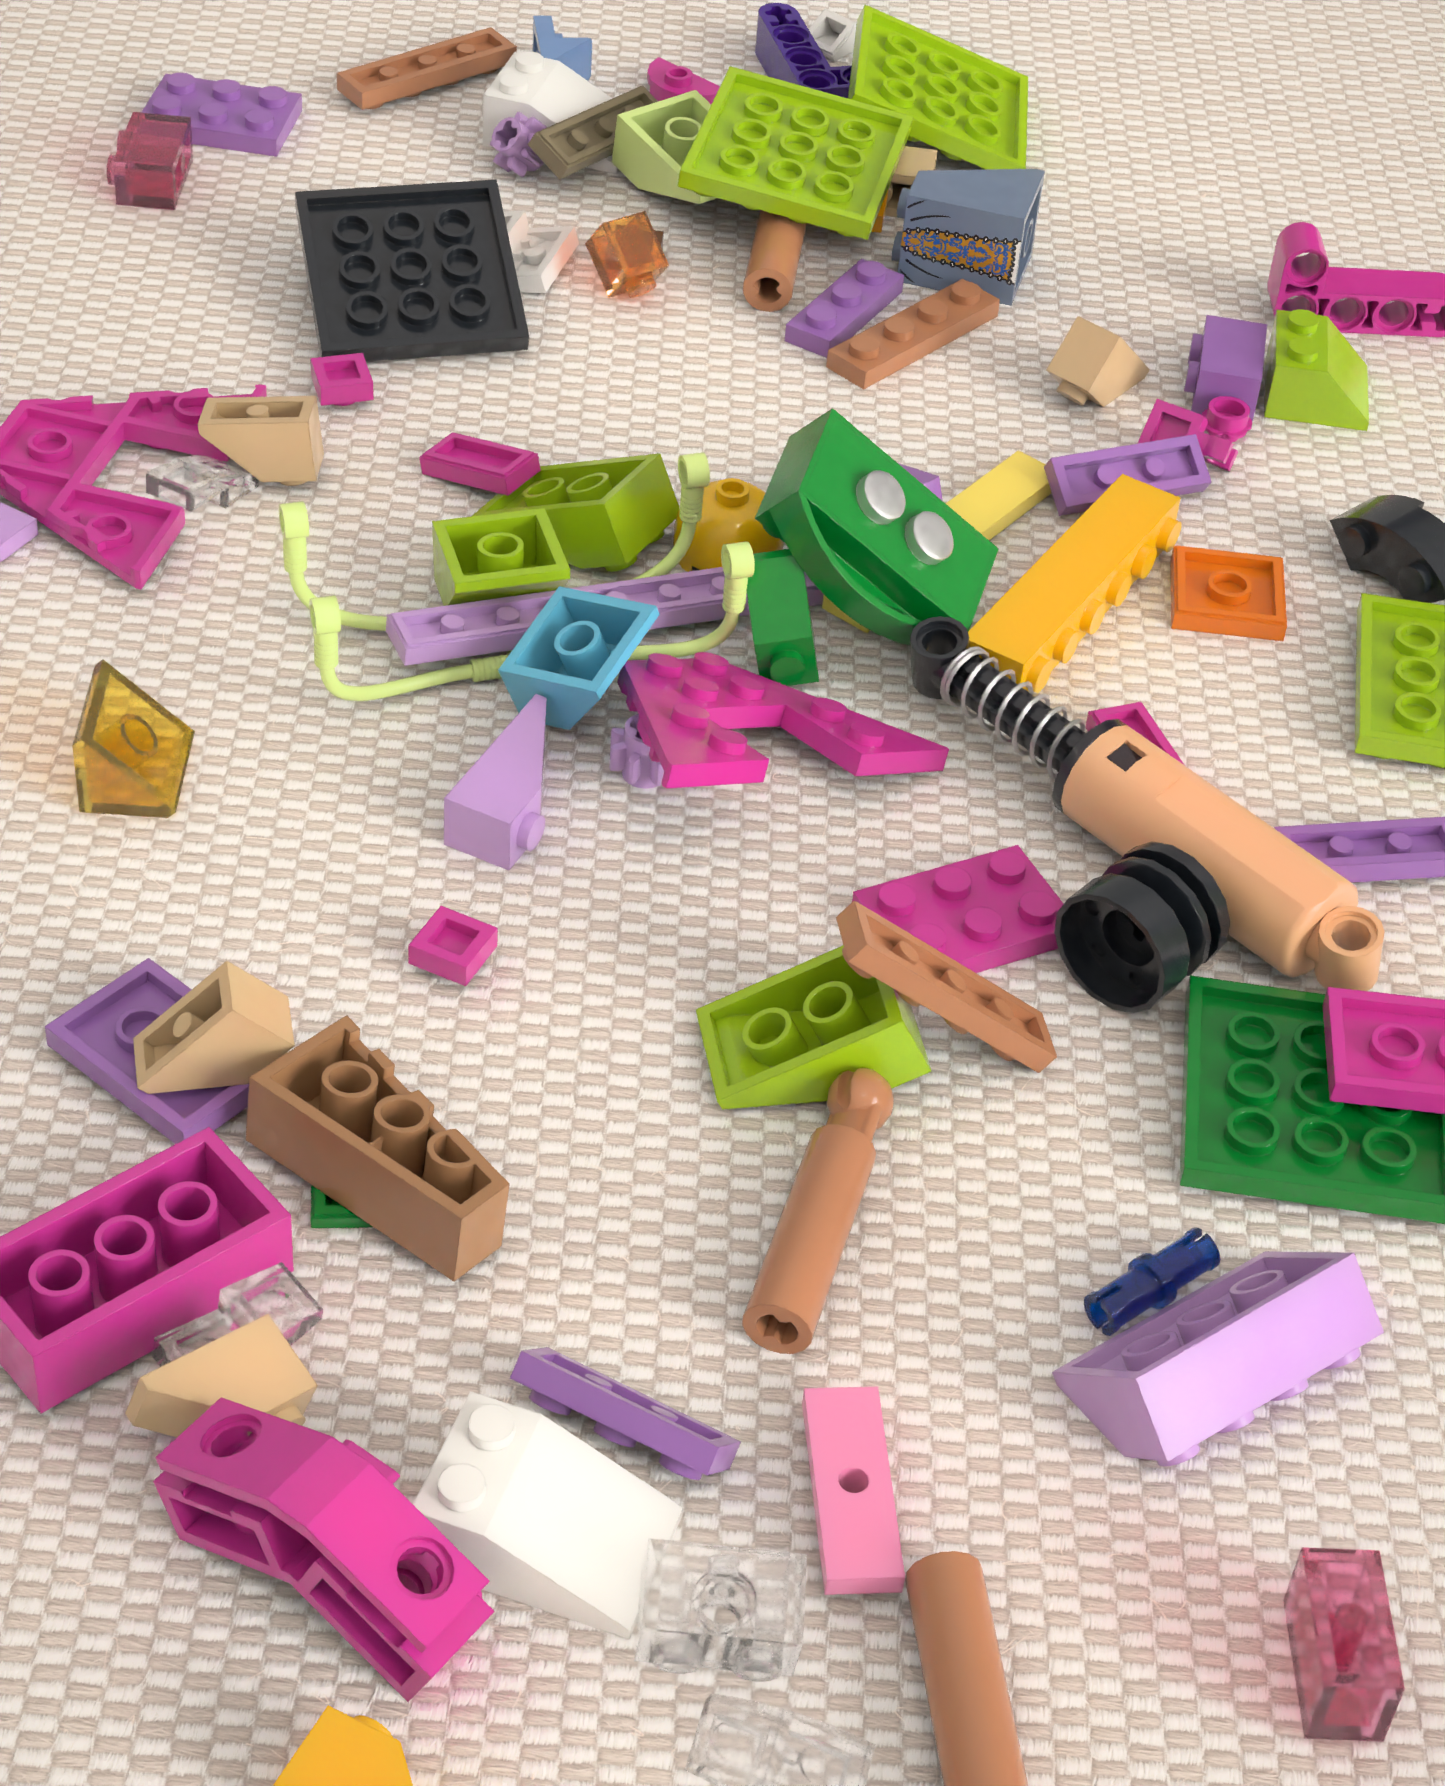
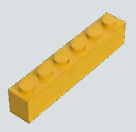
[968,474,1182,693]

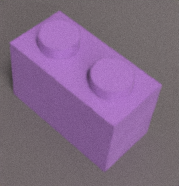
[1184,315,1267,422]

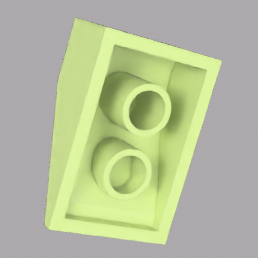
[612,90,716,204]

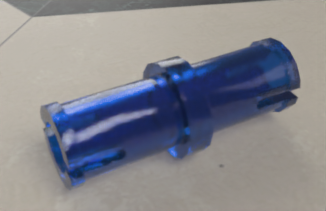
[1084,1227,1221,1336]

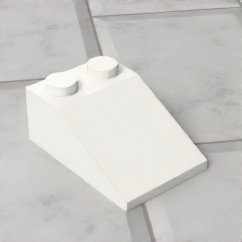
[483,51,619,174]
[413,1391,683,1639]

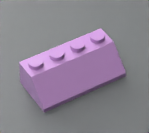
[1052,1251,1384,1466]

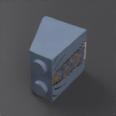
[891,169,1045,306]

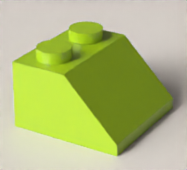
[1264,309,1369,431]
[432,508,570,606]

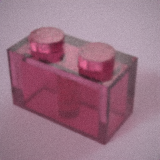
[107,112,193,210]
[1283,1547,1405,1742]

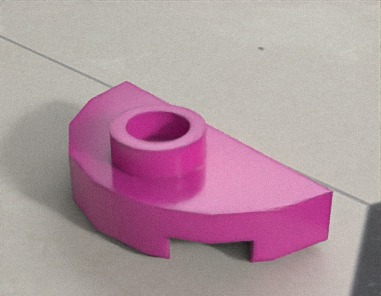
[647,57,720,104]

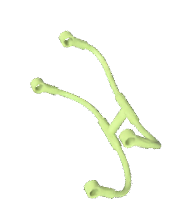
[279,452,755,701]

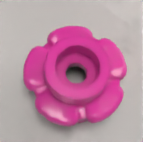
[1202,396,1252,442]

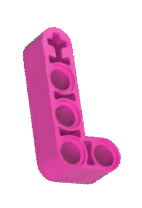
[1267,222,1445,337]

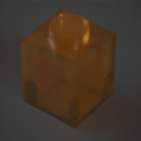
[585,211,669,298]

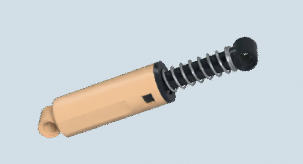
[910,616,1385,991]

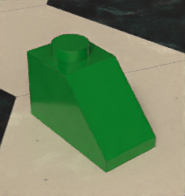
[747,549,819,686]

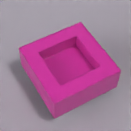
[310,353,374,406]
[408,906,498,986]

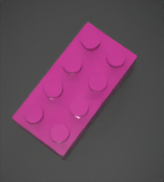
[0,1127,294,1414]

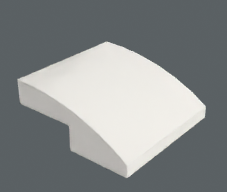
[503,210,579,293]

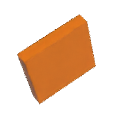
[1170,546,1287,641]

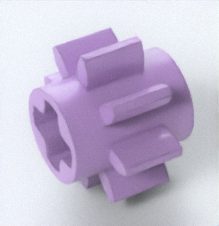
[490,112,547,177]
[609,714,664,789]

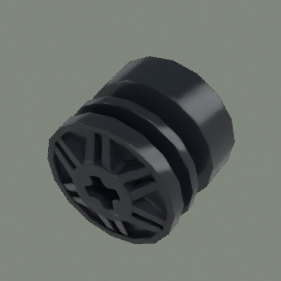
[1054,841,1230,1013]

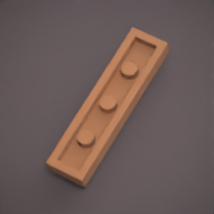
[337,27,517,110]
[826,279,1000,390]
[836,900,1057,1073]

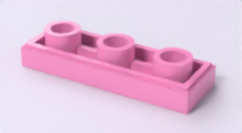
[802,1387,905,1595]

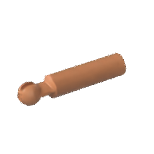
[743,210,807,312]
[742,1068,894,1354]
[905,1551,1028,1786]

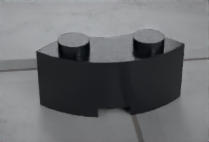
[1330,495,1445,603]

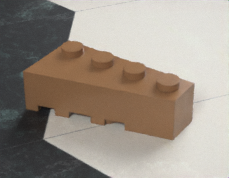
[246,1015,510,1282]

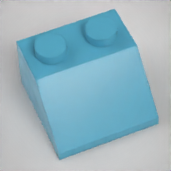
[498,586,660,730]

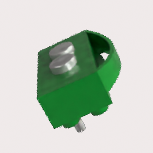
[755,408,999,646]

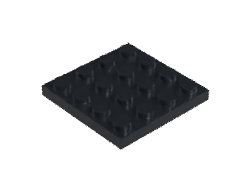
[295,179,529,362]

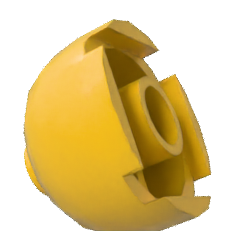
[673,478,784,572]

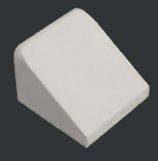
[809,8,857,62]

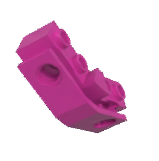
[153,1397,495,1702]

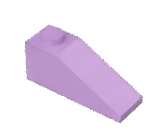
[444,694,547,870]

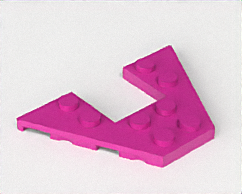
[0,384,267,590]
[617,652,949,788]

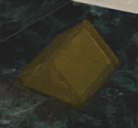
[72,659,195,818]

